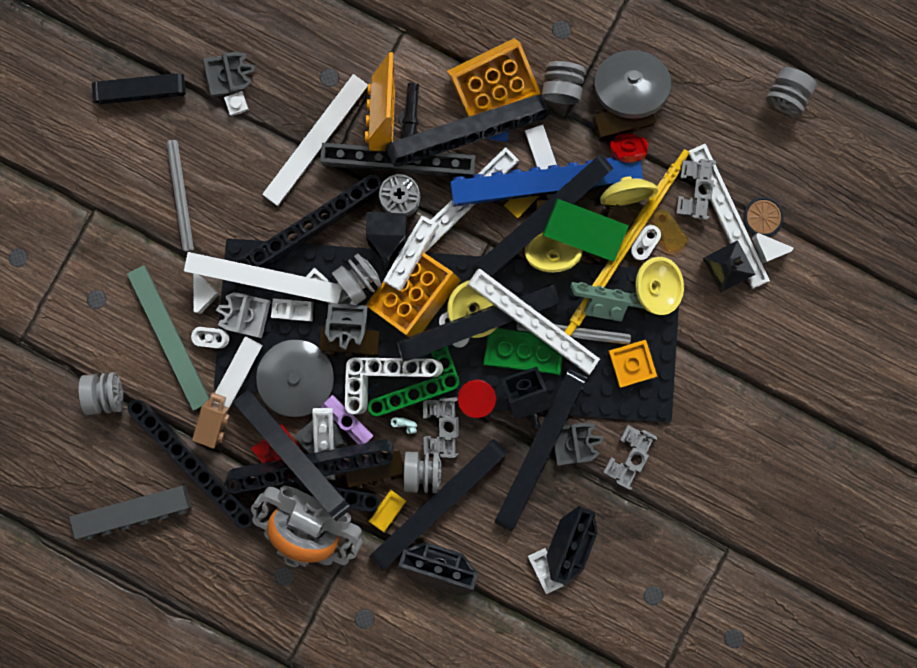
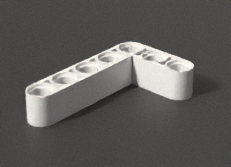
[345,358,443,414]

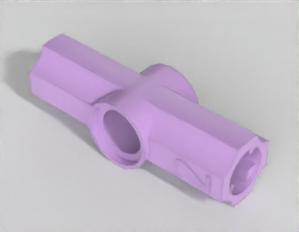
[321,395,374,444]

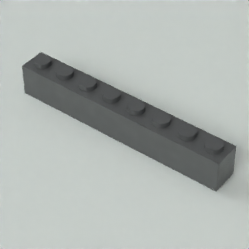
[320,143,475,178]

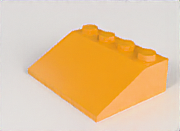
[447,38,541,117]
[365,52,395,151]
[366,252,461,337]

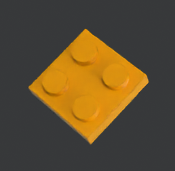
[608,340,657,388]

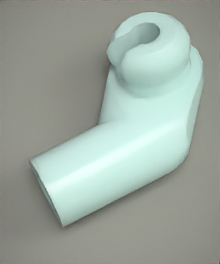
[391,417,417,434]

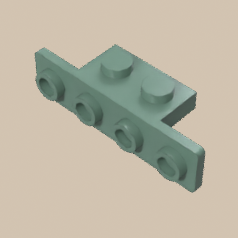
[571,282,645,322]

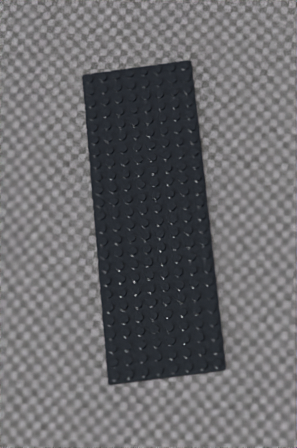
[214,238,679,423]

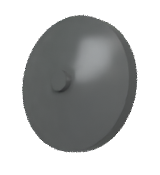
[594,50,671,119]
[256,340,334,417]

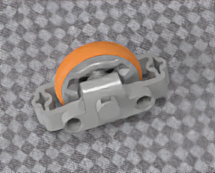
[251,486,362,567]

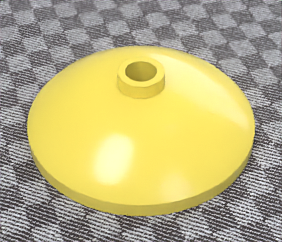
[600,177,658,206]
[525,230,582,273]
[636,257,684,315]
[447,280,498,338]

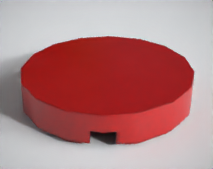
[610,133,648,162]
[458,380,496,418]

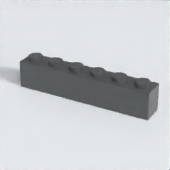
[69,485,192,541]

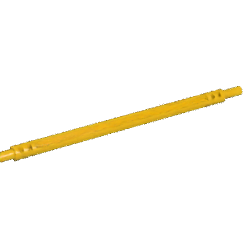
[564,149,690,336]

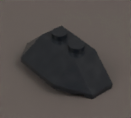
[546,506,597,585]
[398,542,478,594]

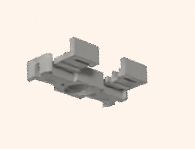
[676,159,716,220]
[423,397,459,458]
[603,425,657,489]

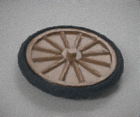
[743,197,784,237]

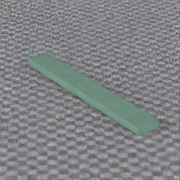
[127,265,210,411]

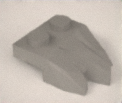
[216,292,271,338]

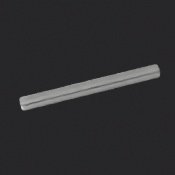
[167,140,194,252]
[516,323,631,345]

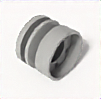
[541,61,586,105]
[766,67,817,116]
[379,174,421,218]
[332,253,382,305]
[79,372,123,415]
[404,452,441,493]

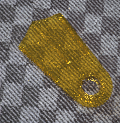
[653,209,689,252]

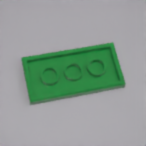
[543,198,629,262]
[484,328,562,375]

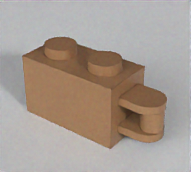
[192,392,230,448]

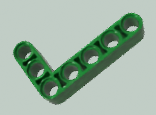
[368,346,459,416]

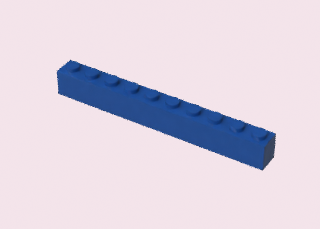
[450,157,643,207]

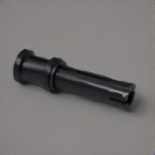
[400,82,420,139]

